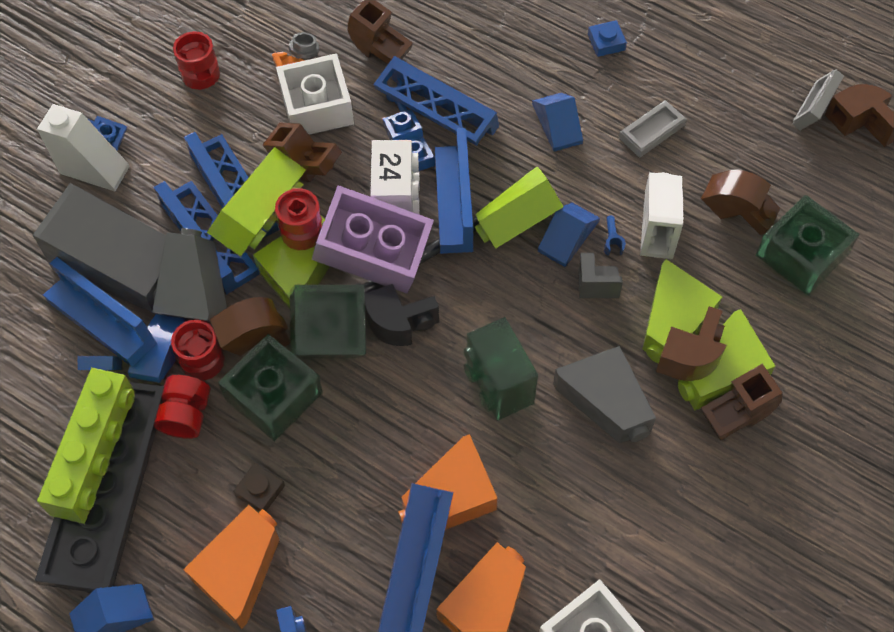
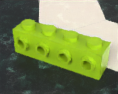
[207,147,306,257]
[37,367,135,524]

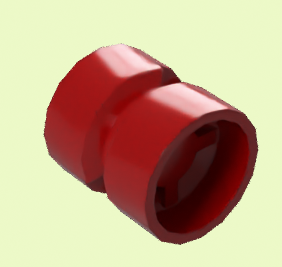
[173,31,220,90]
[275,188,323,250]
[171,320,225,381]
[154,375,211,439]

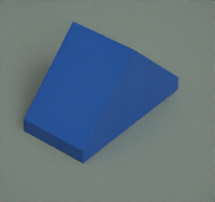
[532,93,583,152]
[538,203,600,267]
[69,584,154,632]

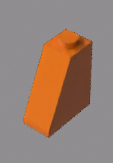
[398,434,498,530]
[183,505,280,629]
[436,542,526,632]

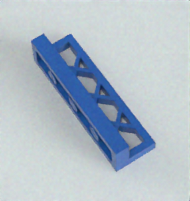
[373,56,499,146]
[435,128,473,254]
[184,132,279,237]
[154,181,260,295]
[43,257,157,367]
[378,483,454,632]

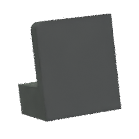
[578,253,623,298]

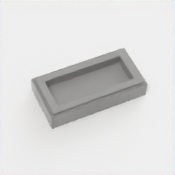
[792,69,844,131]
[619,100,687,158]

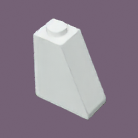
[37,104,130,191]
[640,172,683,259]

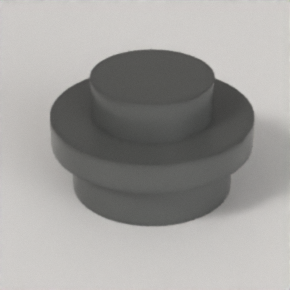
[289,32,319,60]

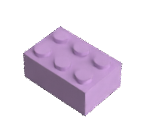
[312,185,434,294]

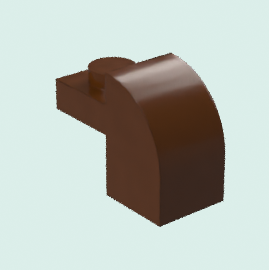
[347,0,413,64]
[825,84,894,147]
[263,122,342,182]
[701,170,781,235]
[210,297,291,356]
[656,306,727,381]
[701,363,783,441]

